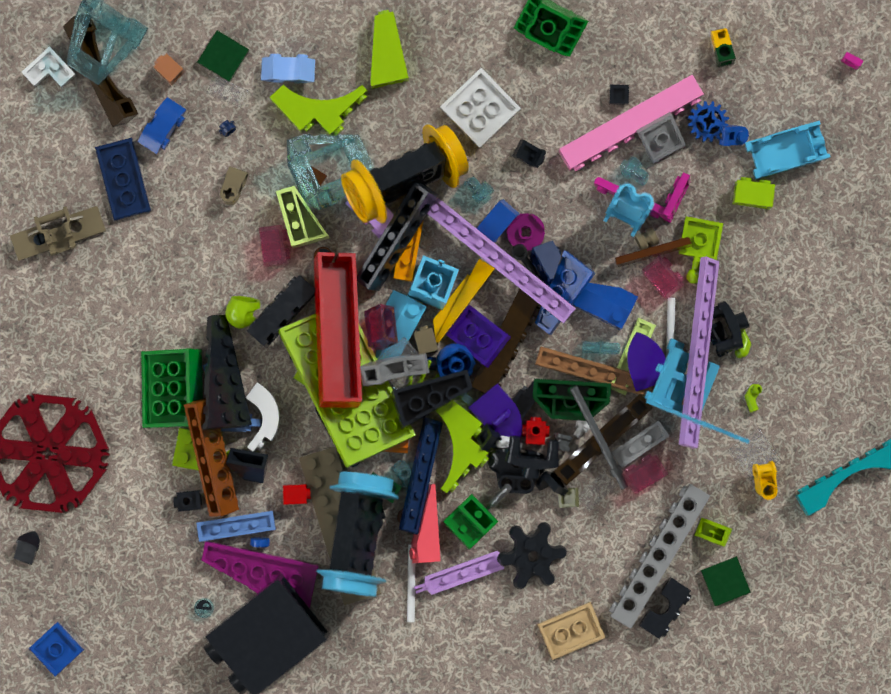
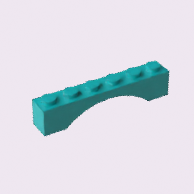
[795,439,891,516]

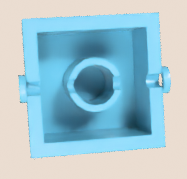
[407,255,459,310]

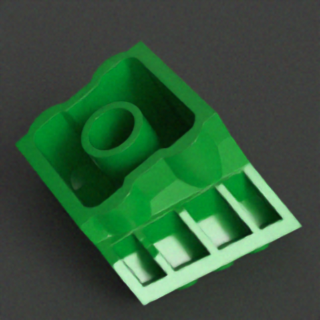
[513,0,589,57]

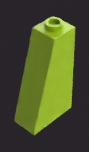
[370,10,409,89]

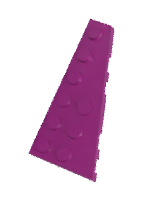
[201,541,319,608]

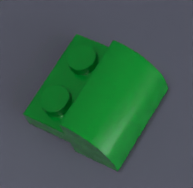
[443,494,499,550]

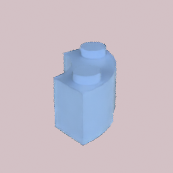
[261,54,315,83]

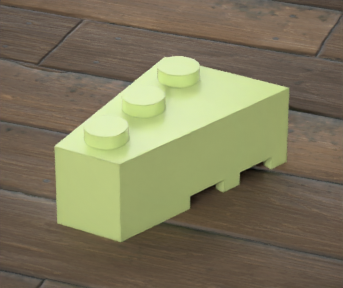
[276,186,329,249]

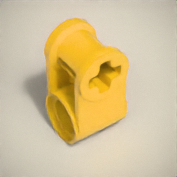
[752,461,778,500]

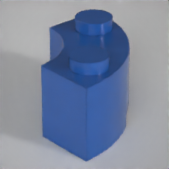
[138,97,186,154]

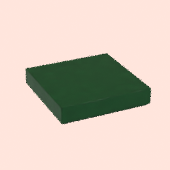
[197,30,250,83]
[700,556,751,606]

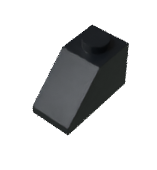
[226,448,268,483]

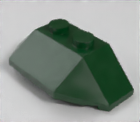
[533,378,611,421]

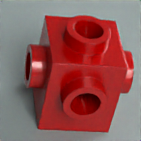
[522,417,549,445]

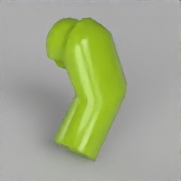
[744,384,762,413]

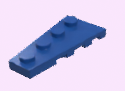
[535,250,595,335]

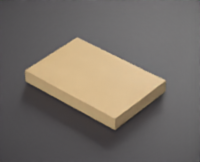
[537,602,606,660]

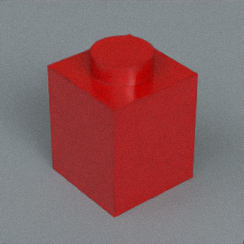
[283,484,311,505]

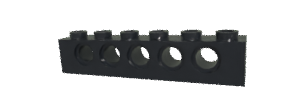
[357,182,439,291]

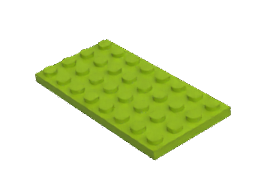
[278,313,416,468]

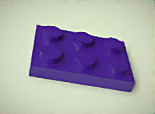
[446,304,511,368]

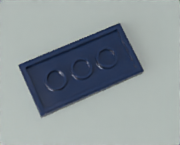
[95,137,151,221]

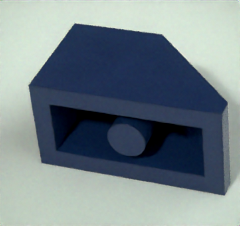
[529,240,561,286]

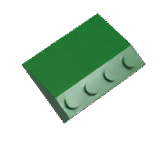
[141,348,203,428]

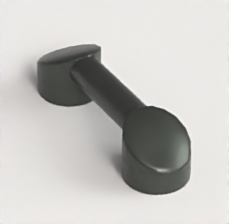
[511,244,542,281]

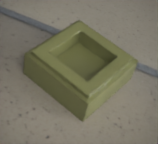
[558,488,579,508]

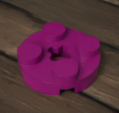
[507,213,545,251]

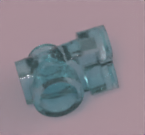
[620,156,649,186]
[463,176,494,204]
[392,459,412,491]

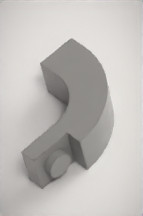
[360,353,429,386]

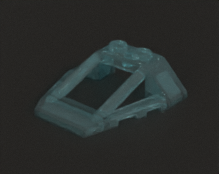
[67,0,148,84]
[287,134,374,210]

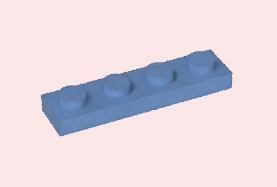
[196,511,276,542]

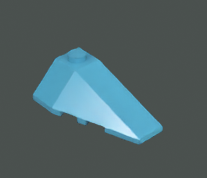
[376,290,427,360]

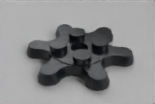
[497,522,567,589]

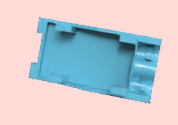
[745,121,830,180]
[603,184,655,237]

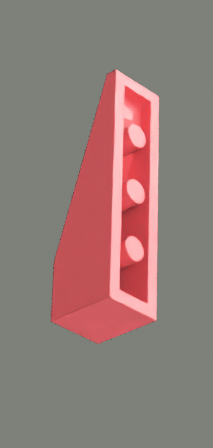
[409,484,441,563]

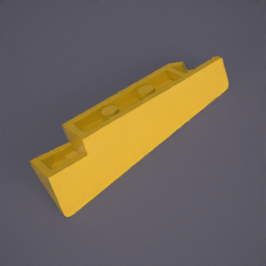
[433,258,495,344]

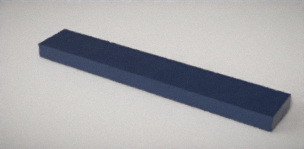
[398,417,443,535]

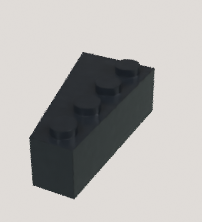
[247,275,315,349]

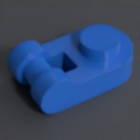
[719,125,749,146]

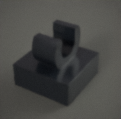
[476,423,502,452]

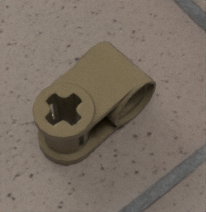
[220,166,248,205]

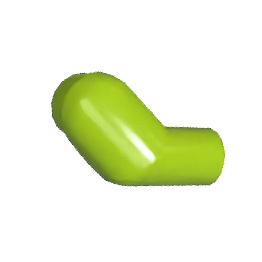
[735,329,751,358]

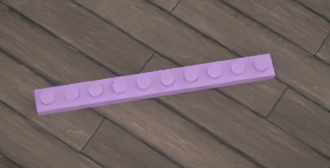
[427,197,576,324]
[679,256,719,449]

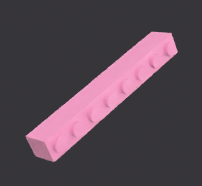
[559,74,704,171]

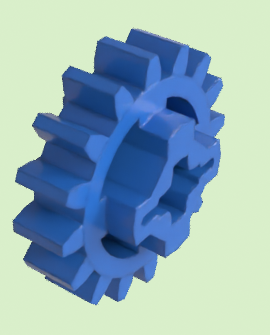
[687,101,729,143]

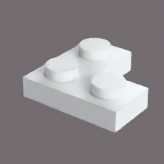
[22,46,76,88]

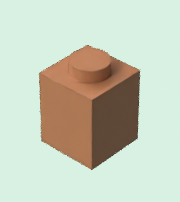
[154,53,185,85]

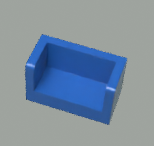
[476,199,520,243]

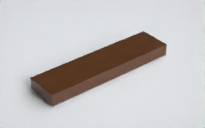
[615,237,692,267]

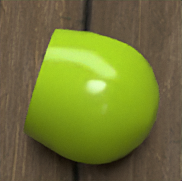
[225,296,260,328]

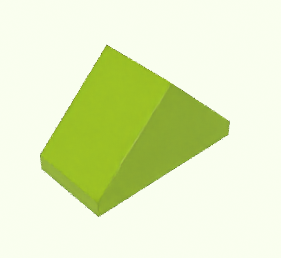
[695,517,732,547]

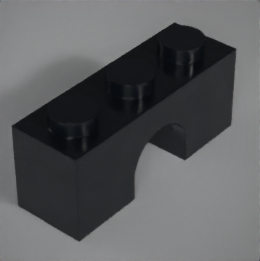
[639,577,691,639]

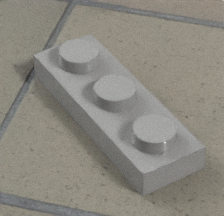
[611,420,669,468]

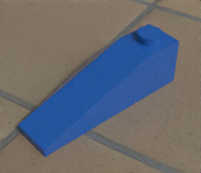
[572,283,638,330]

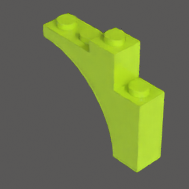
[270,84,368,137]
[436,401,489,493]

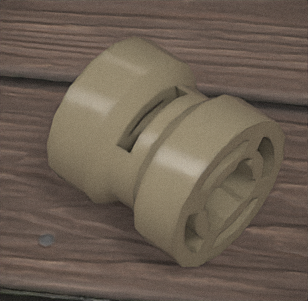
[634,226,660,250]

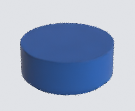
[250,537,270,547]

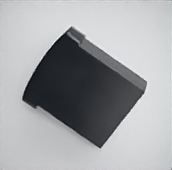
[536,470,569,496]
[14,531,40,565]

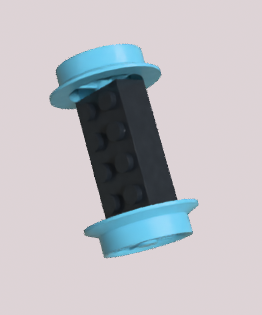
[317,472,399,597]

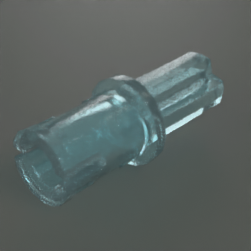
[582,340,620,355]

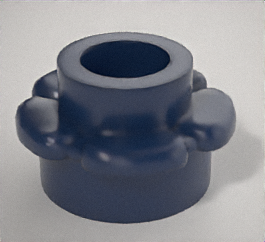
[219,120,237,137]

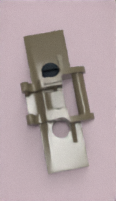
[10,206,106,261]

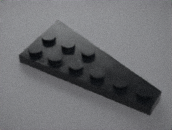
[203,315,252,430]

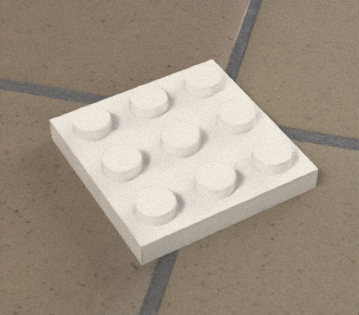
[440,68,521,149]

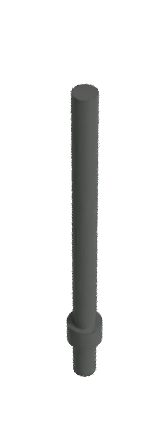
[570,386,628,490]

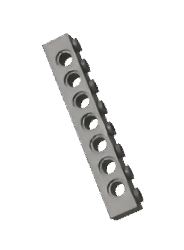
[609,484,710,629]

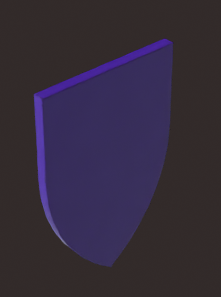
[627,332,666,392]
[468,383,522,437]

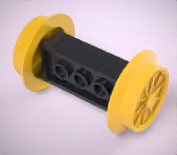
[341,124,469,224]

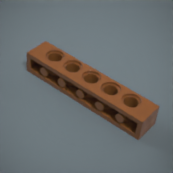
[184,398,239,517]

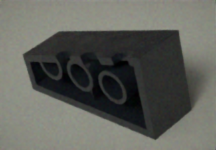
[391,370,472,430]

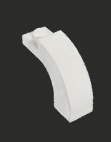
[246,382,280,452]

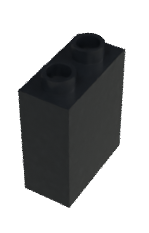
[204,574,330,694]

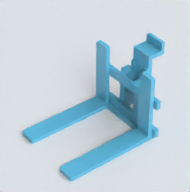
[645,338,750,444]

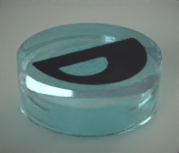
[194,598,214,618]

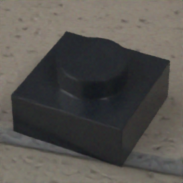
[609,84,629,105]

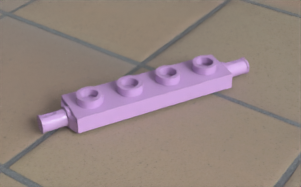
[414,551,504,595]

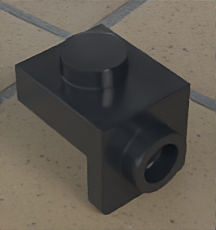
[512,139,546,168]

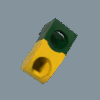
[711,28,736,68]

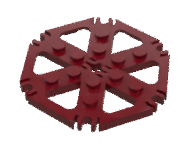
[0,394,110,513]

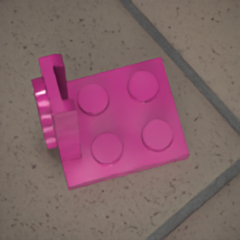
[594,172,690,223]

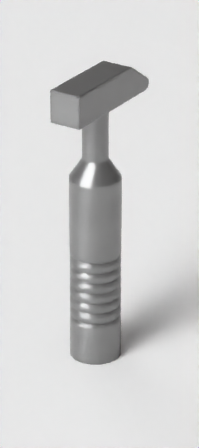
[482,484,512,517]

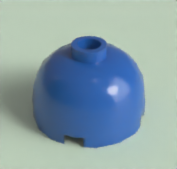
[436,343,475,377]

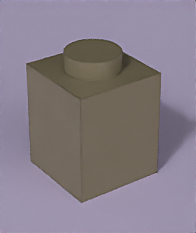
[414,325,438,354]

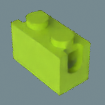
[732,177,775,209]

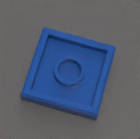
[29,622,84,677]

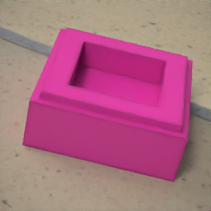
[841,52,863,70]

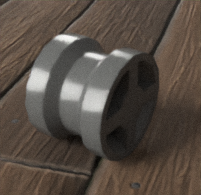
[553,433,573,452]

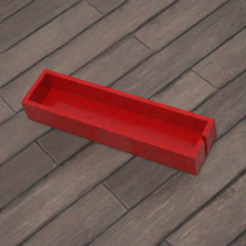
[314,252,362,408]

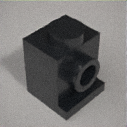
[173,490,203,512]

